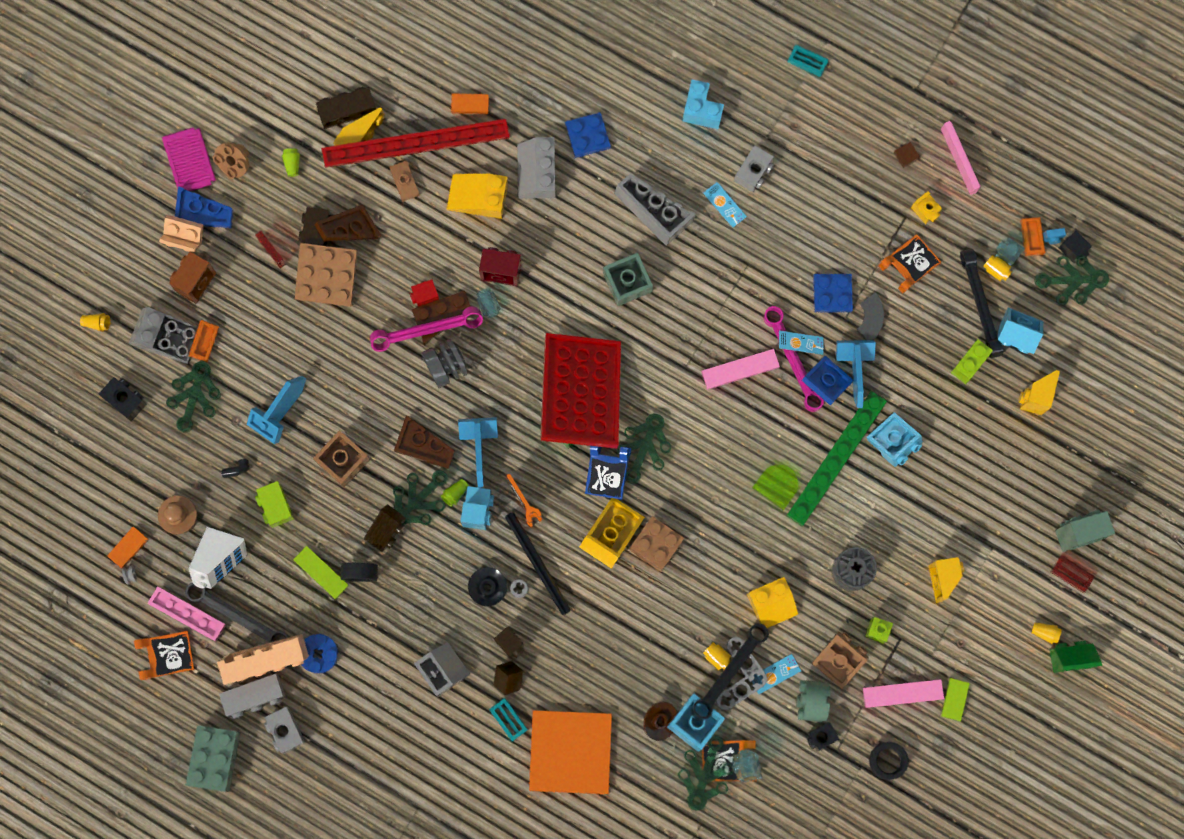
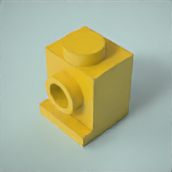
[911,191,942,224]

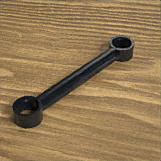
[960,249,1003,358]
[691,623,769,721]

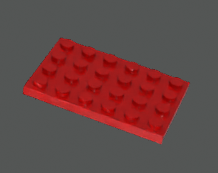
[540,333,621,448]

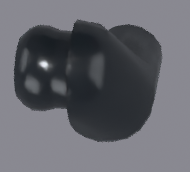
[221,459,250,478]

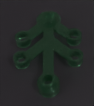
[1034,255,1109,305]
[166,361,221,433]
[617,414,671,484]
[393,470,448,526]
[678,735,734,811]

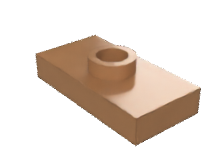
[389,160,420,202]

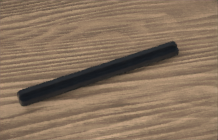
[505,512,571,615]

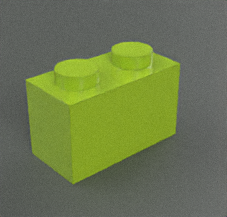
[951,339,993,384]
[255,481,294,528]

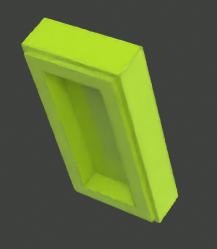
[940,678,970,722]

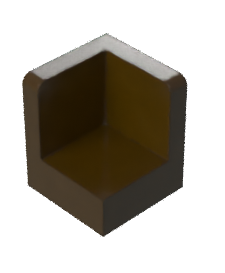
[493,661,523,695]

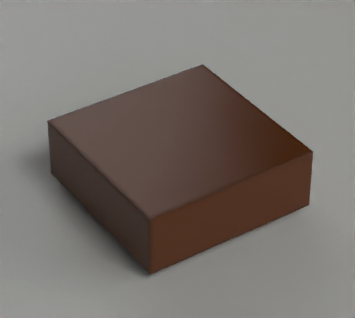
[894,142,920,168]

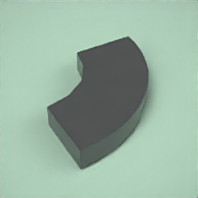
[857,292,884,340]

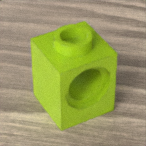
[865,617,893,644]

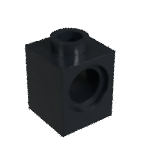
[806,722,840,751]

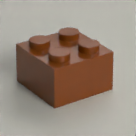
[169,252,216,304]

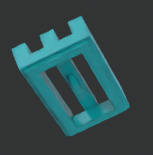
[787,44,829,77]
[489,698,528,742]

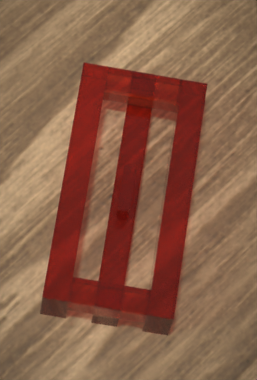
[255,231,286,269]
[1050,555,1095,593]

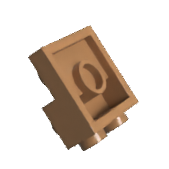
[812,631,869,689]

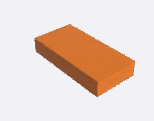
[451,94,489,114]
[1020,217,1045,256]
[188,320,219,362]
[107,526,149,568]

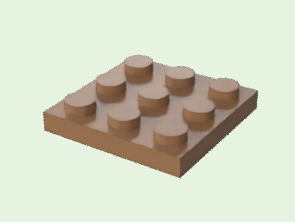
[294,243,358,307]

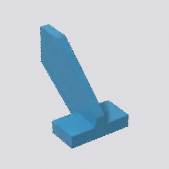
[836,340,876,408]
[247,376,306,444]
[458,417,498,488]

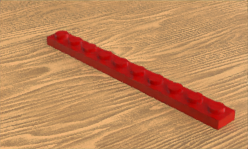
[321,119,510,168]

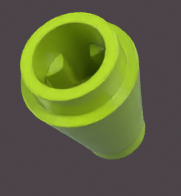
[281,148,300,177]
[441,479,469,507]

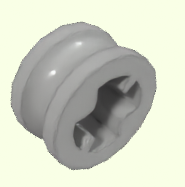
[122,565,137,585]
[510,579,528,598]

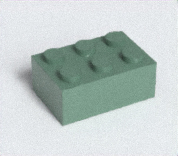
[1055,510,1115,552]
[186,725,241,792]

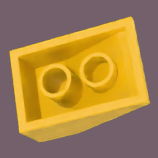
[447,174,508,219]
[579,498,645,569]

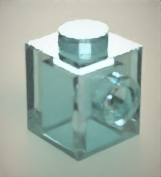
[995,238,1024,266]
[732,749,762,782]

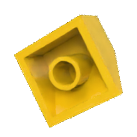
[1018,370,1060,415]
[928,557,964,604]
[747,577,798,628]

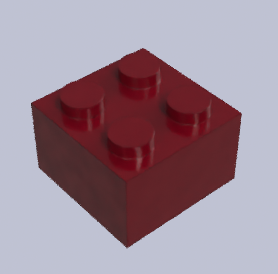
[479,247,522,287]

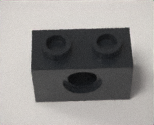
[99,377,147,422]

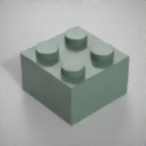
[603,252,653,306]

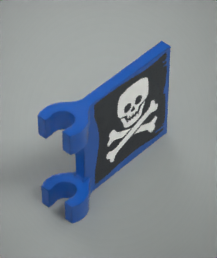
[585,446,632,500]

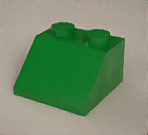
[1049,641,1103,673]

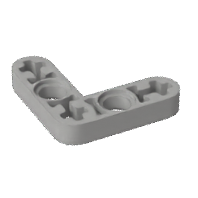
[716,637,767,710]

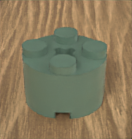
[796,680,830,722]

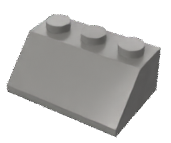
[517,137,555,199]

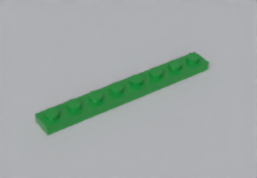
[786,391,887,526]

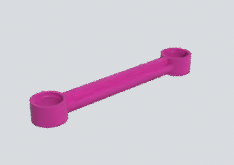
[370,306,483,352]
[763,306,824,412]

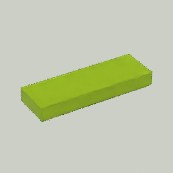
[293,546,349,600]

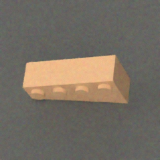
[217,634,309,685]

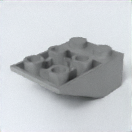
[129,307,198,364]

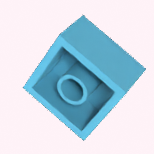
[998,307,1044,354]
[667,694,725,752]

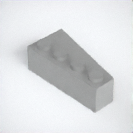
[614,173,696,246]

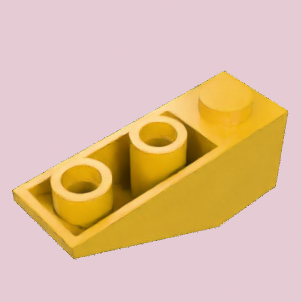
[333,108,385,146]

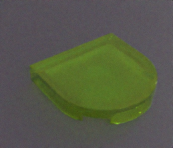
[752,465,798,510]

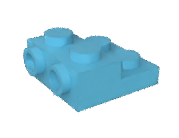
[867,412,923,467]

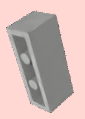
[219,674,286,719]

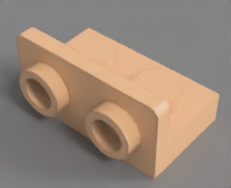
[159,215,204,252]

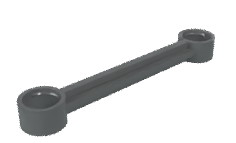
[185,582,289,643]

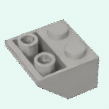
[414,642,471,697]

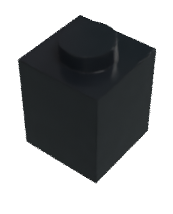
[1059,231,1092,264]

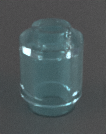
[476,288,501,318]

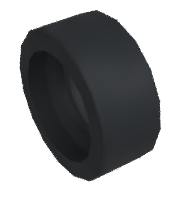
[340,562,378,582]
[869,742,909,780]

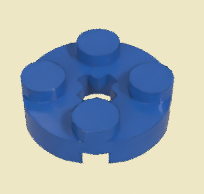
[301,634,338,673]

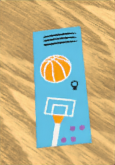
[703,182,747,228]
[779,331,823,355]
[752,654,801,694]

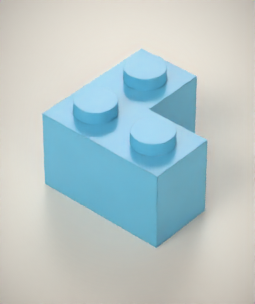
[683,79,724,129]
[461,486,495,530]

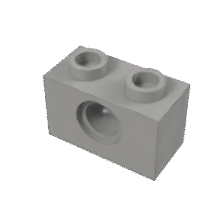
[734,145,774,192]
[264,707,305,754]

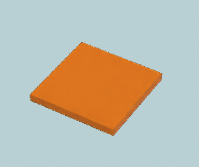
[529,710,612,794]

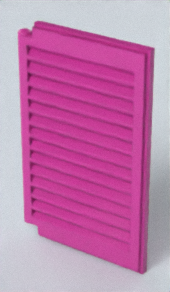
[162,127,216,192]

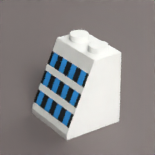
[189,527,247,589]

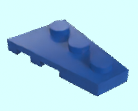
[175,186,234,228]

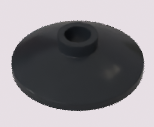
[468,567,507,606]

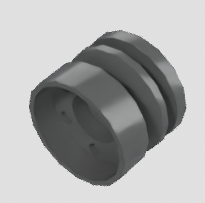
[421,339,468,388]
[831,547,877,591]

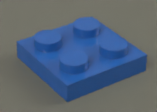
[565,112,611,158]
[813,274,853,312]
[802,356,854,406]

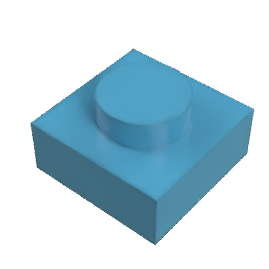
[1043,228,1066,244]

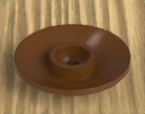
[644,701,677,741]

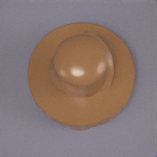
[213,142,249,179]
[158,496,197,535]

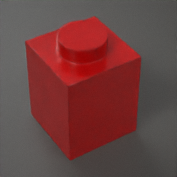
[409,279,439,307]

